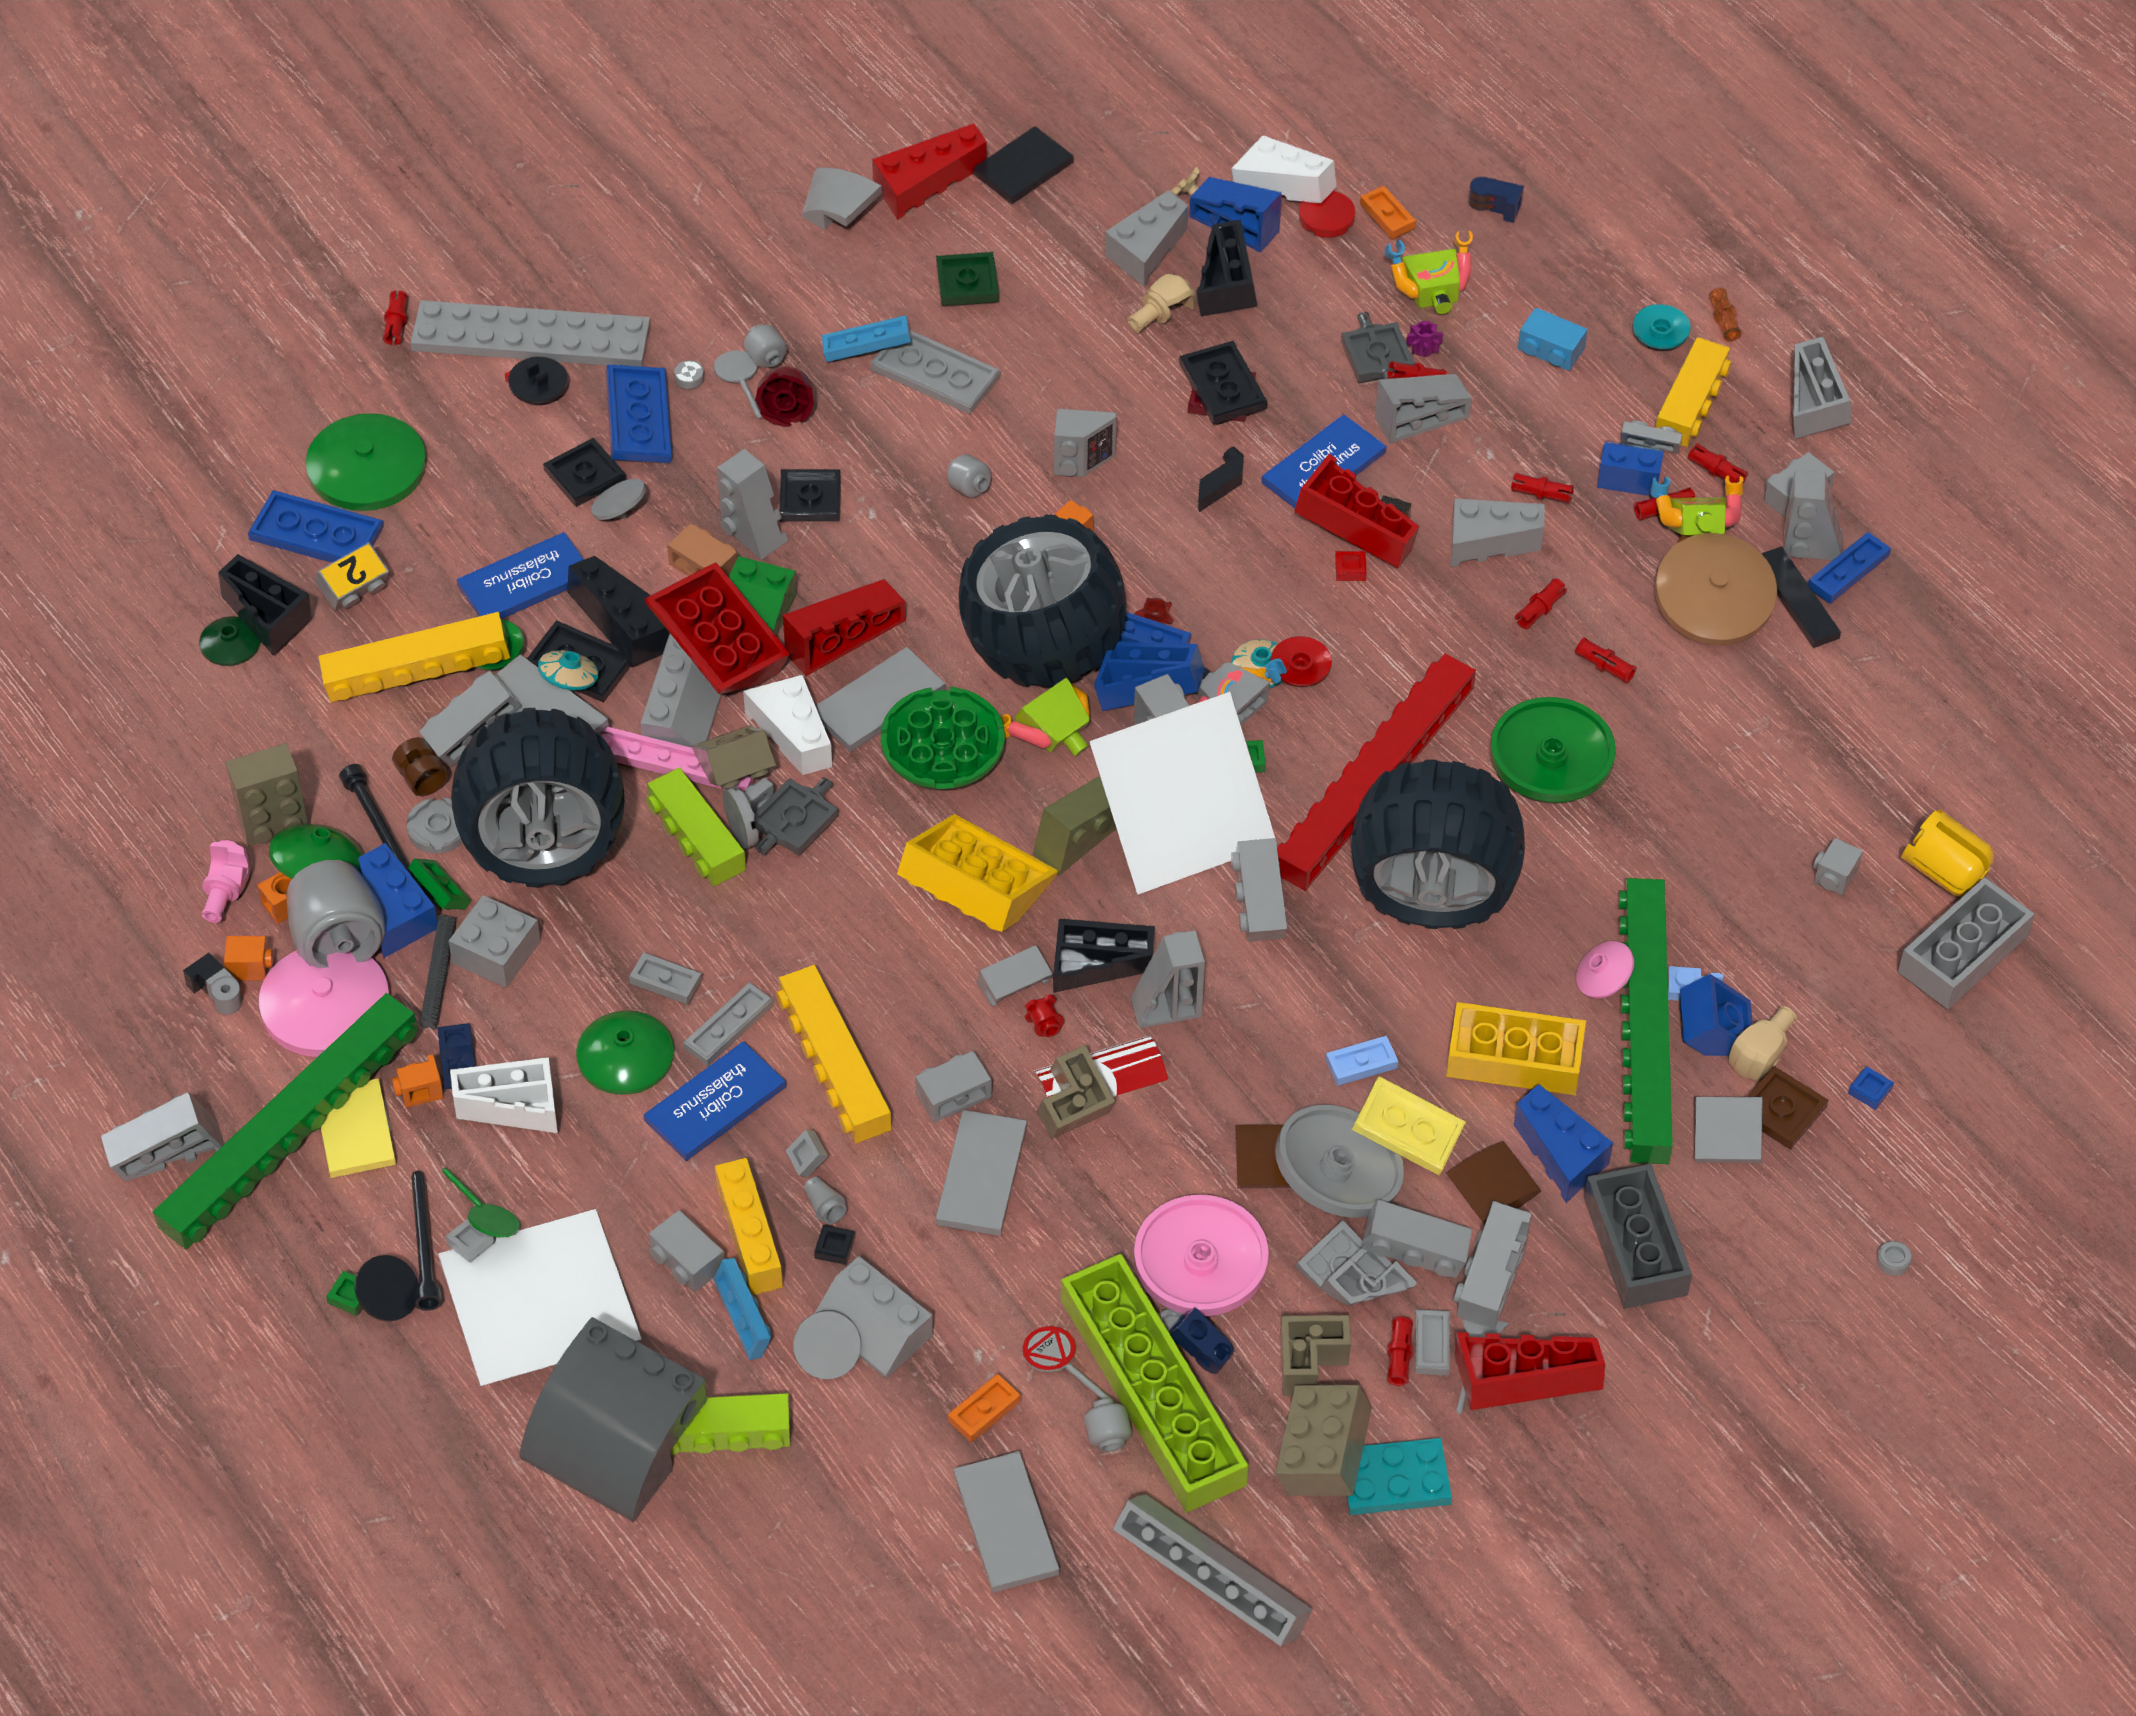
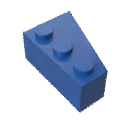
[1189,177,1282,253]
[1094,641,1205,711]
[358,843,438,958]
[1514,1084,1613,1203]

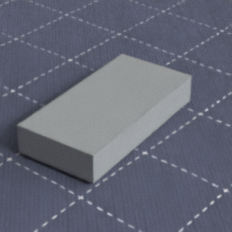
[1415,1310,1450,1375]

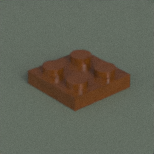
[1748,1066,1829,1150]

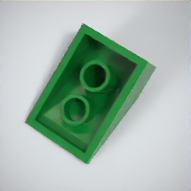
[729,556,797,637]

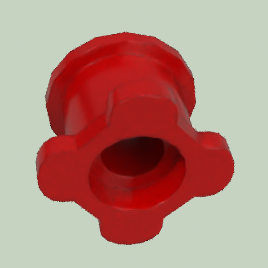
[1025,994,1064,1037]

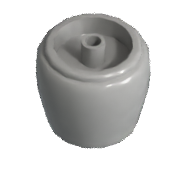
[286,860,386,968]

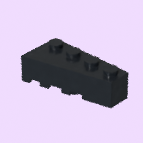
[567,556,670,667]

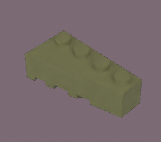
[1033,776,1117,876]

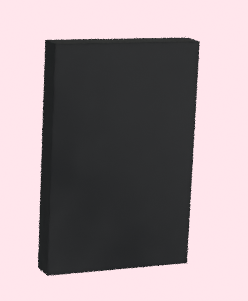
[973,126,1074,204]
[1179,341,1268,424]
[527,620,631,703]

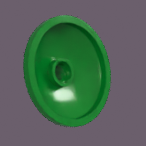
[269,823,364,879]
[576,1010,674,1095]

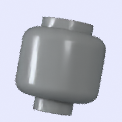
[744,324,787,368]
[947,454,991,498]
[1084,1398,1132,1452]

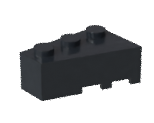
[1053,919,1155,993]

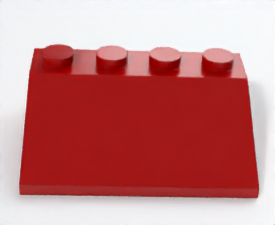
[645,562,790,694]

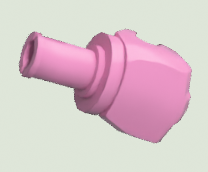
[201,840,251,923]

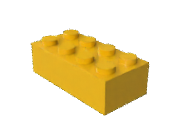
[1446,1002,1586,1096]

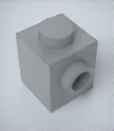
[1813,838,1863,895]

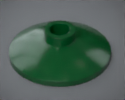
[199,616,261,666]

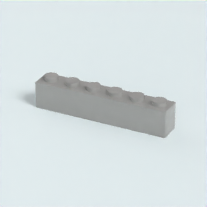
[1113,1494,1313,1646]

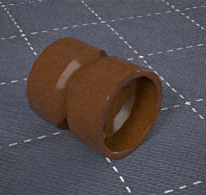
[392,737,448,797]

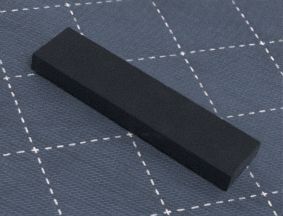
[1761,546,1841,648]

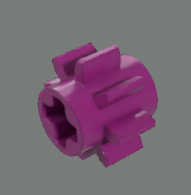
[1406,321,1443,357]

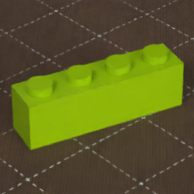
[646,767,746,887]
[670,1393,791,1455]

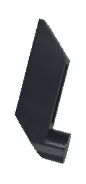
[1198,446,1244,512]

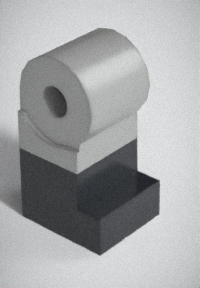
[183,953,242,1015]

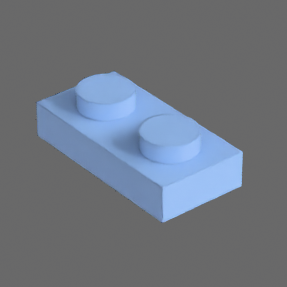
[1325,1036,1398,1086]

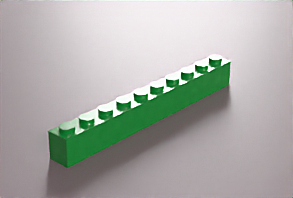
[1618,878,1673,1164]
[152,993,419,1250]

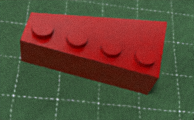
[872,123,987,220]
[1294,453,1419,568]
[783,579,906,676]
[1455,1332,1606,1410]

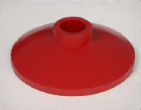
[1271,636,1332,686]

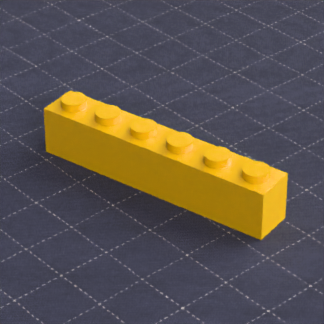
[319,612,510,702]
[776,965,891,1144]

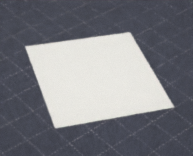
[1089,692,1277,895]
[438,1209,642,1386]

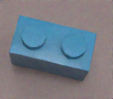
[1518,307,1588,371]

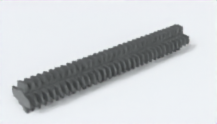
[420,914,456,1030]

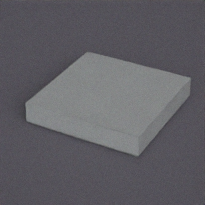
[1695,1097,1763,1163]

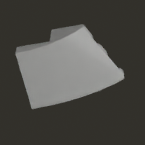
[802,167,882,230]
[1294,1220,1417,1306]

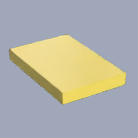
[1351,1076,1466,1175]
[321,1079,396,1178]

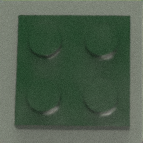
[936,252,999,306]

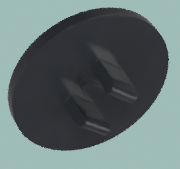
[508,357,567,404]
[354,1255,418,1322]

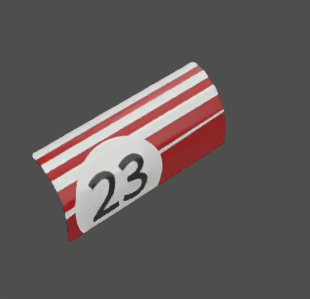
[1034,1036,1168,1098]

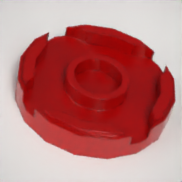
[1299,190,1355,238]

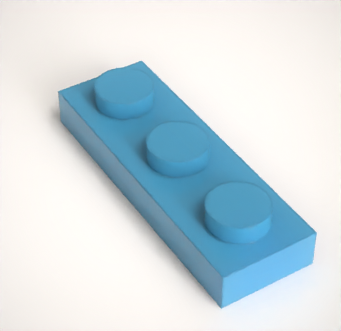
[822,315,911,362]
[713,1258,771,1360]

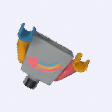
[1198,659,1287,726]

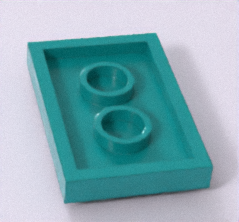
[1346,1438,1452,1515]

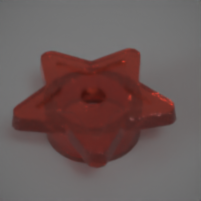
[1135,598,1173,624]

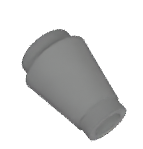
[804,1177,847,1224]

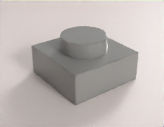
[744,777,774,813]
[785,1129,828,1177]
[445,1219,494,1262]

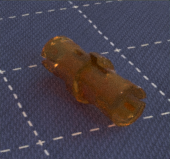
[1709,288,1742,341]

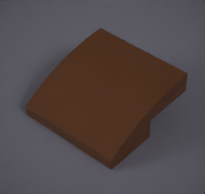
[1235,1124,1291,1188]
[1446,1141,1542,1225]

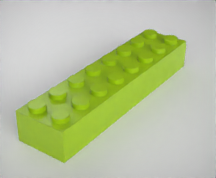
[1061,1254,1249,1513]

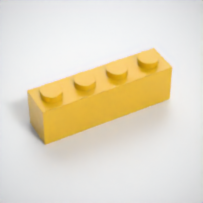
[1656,337,1732,447]
[715,1158,783,1295]

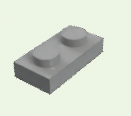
[1621,420,1682,454]
[629,952,702,1005]

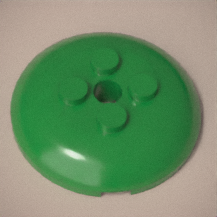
[880,687,1005,790]

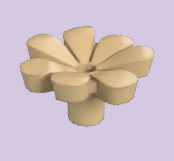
[1171,167,1200,196]

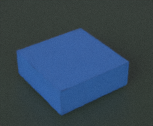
[1848,1066,1894,1110]

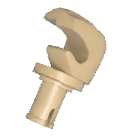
[1127,274,1196,333]
[1728,1006,1797,1081]

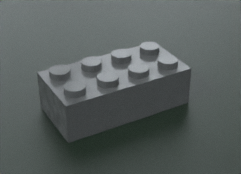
[1584,1164,1692,1309]

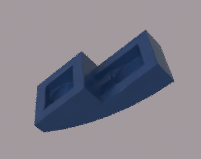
[437,1023,475,1089]

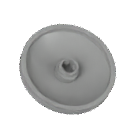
[1275,1105,1404,1218]

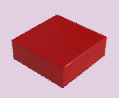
[1335,551,1367,581]

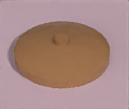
[1655,533,1777,646]

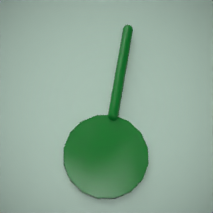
[442,1168,520,1238]

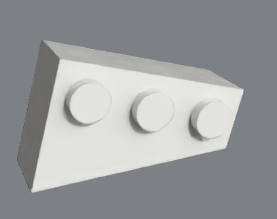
[1231,136,1337,203]
[743,675,832,775]
[450,1057,558,1133]

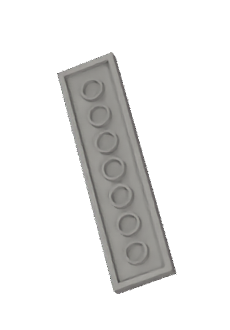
[410,300,651,367]

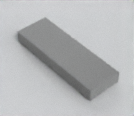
[683,982,774,1066]

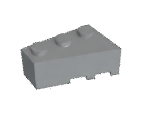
[1454,1201,1532,1329]

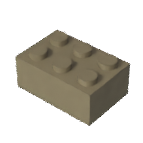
[225,743,308,847]
[1275,1385,1372,1496]

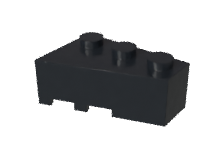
[1196,219,1257,316]
[218,554,312,655]

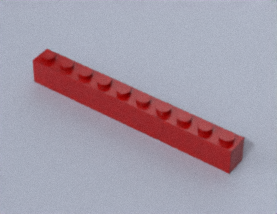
[1277,653,1476,891]

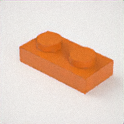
[1360,185,1416,239]
[948,1373,1021,1443]

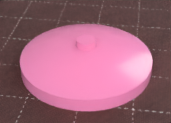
[259,951,389,1057]
[1134,1195,1269,1316]

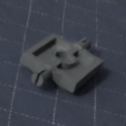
[1341,311,1414,383]
[752,777,838,856]

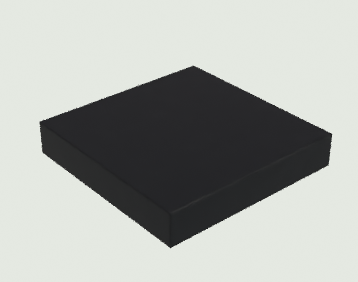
[543,438,626,507]
[779,469,841,521]

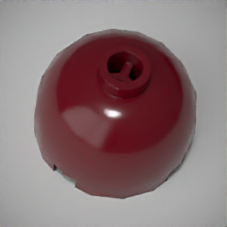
[755,366,815,427]

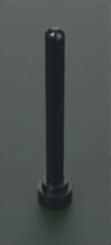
[339,764,416,880]
[411,1171,442,1311]

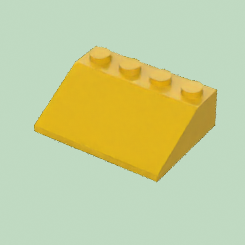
[897,814,1058,932]

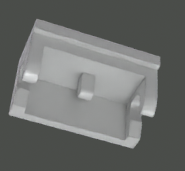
[977,945,1053,1007]

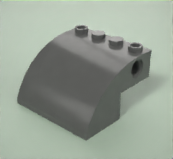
[519,1317,707,1523]

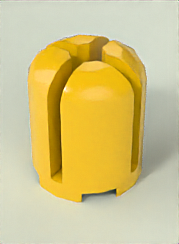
[1901,809,1995,897]

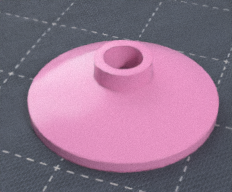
[1576,941,1634,999]

